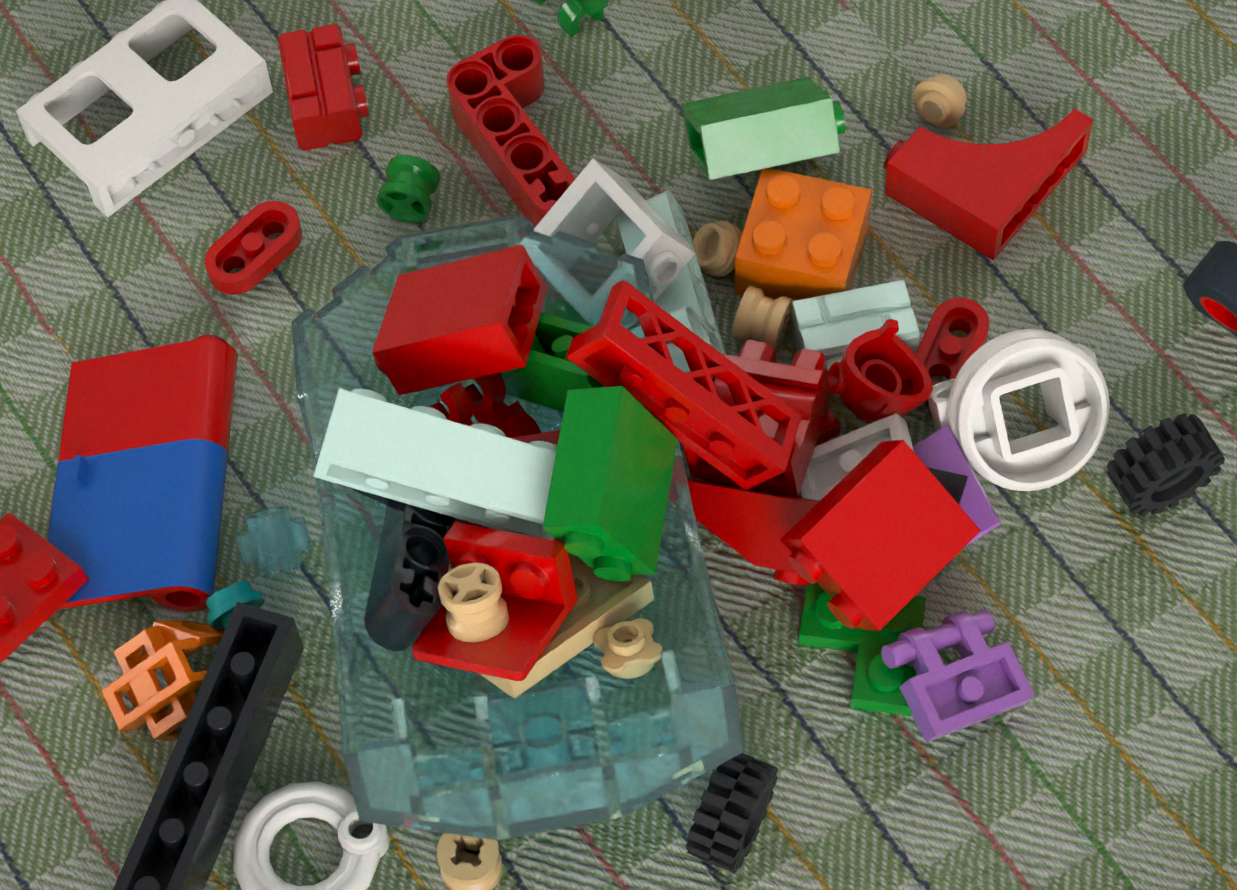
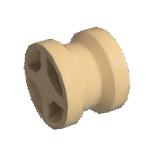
[732,285,794,353]
[438,563,509,643]
[436,821,503,890]

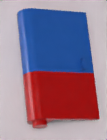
[47,335,238,612]

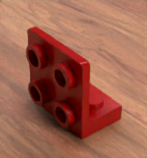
[411,522,578,681]

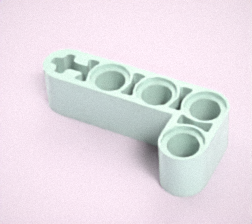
[617,190,726,381]

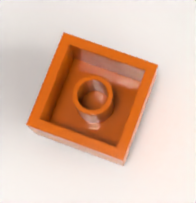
[735,168,872,301]

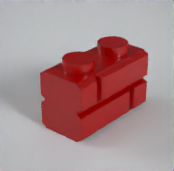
[278,24,369,151]

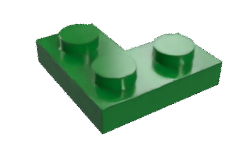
[799,582,927,716]

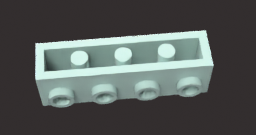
[313,388,557,540]

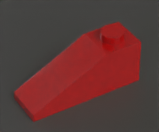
[668,476,820,585]

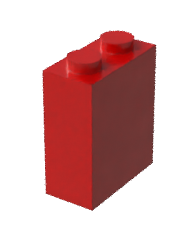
[372,244,548,396]
[780,440,981,631]

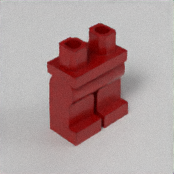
[683,340,830,497]

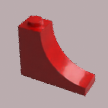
[884,108,1093,261]

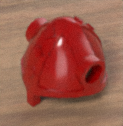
[826,319,933,424]

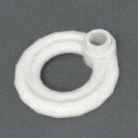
[233,781,390,890]

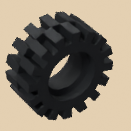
[1106,414,1225,516]
[686,748,778,873]

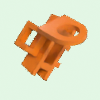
[101,620,225,741]

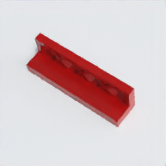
[566,279,802,490]

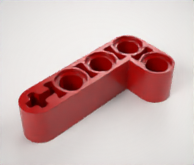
[447,35,575,229]

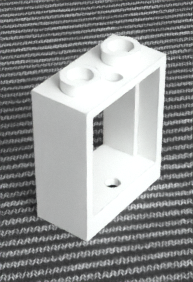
[522,159,695,331]

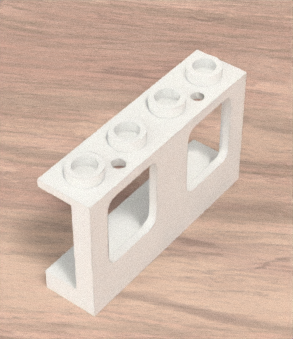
[16,0,273,218]

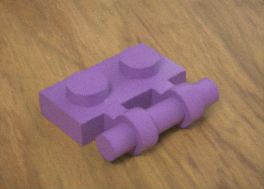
[881,609,1036,743]

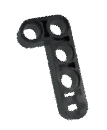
[349,487,457,652]

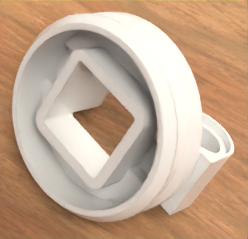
[928,329,1110,491]

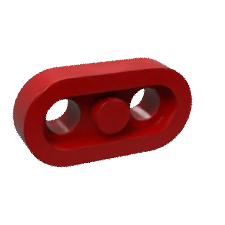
[205,201,302,295]
[916,298,989,402]

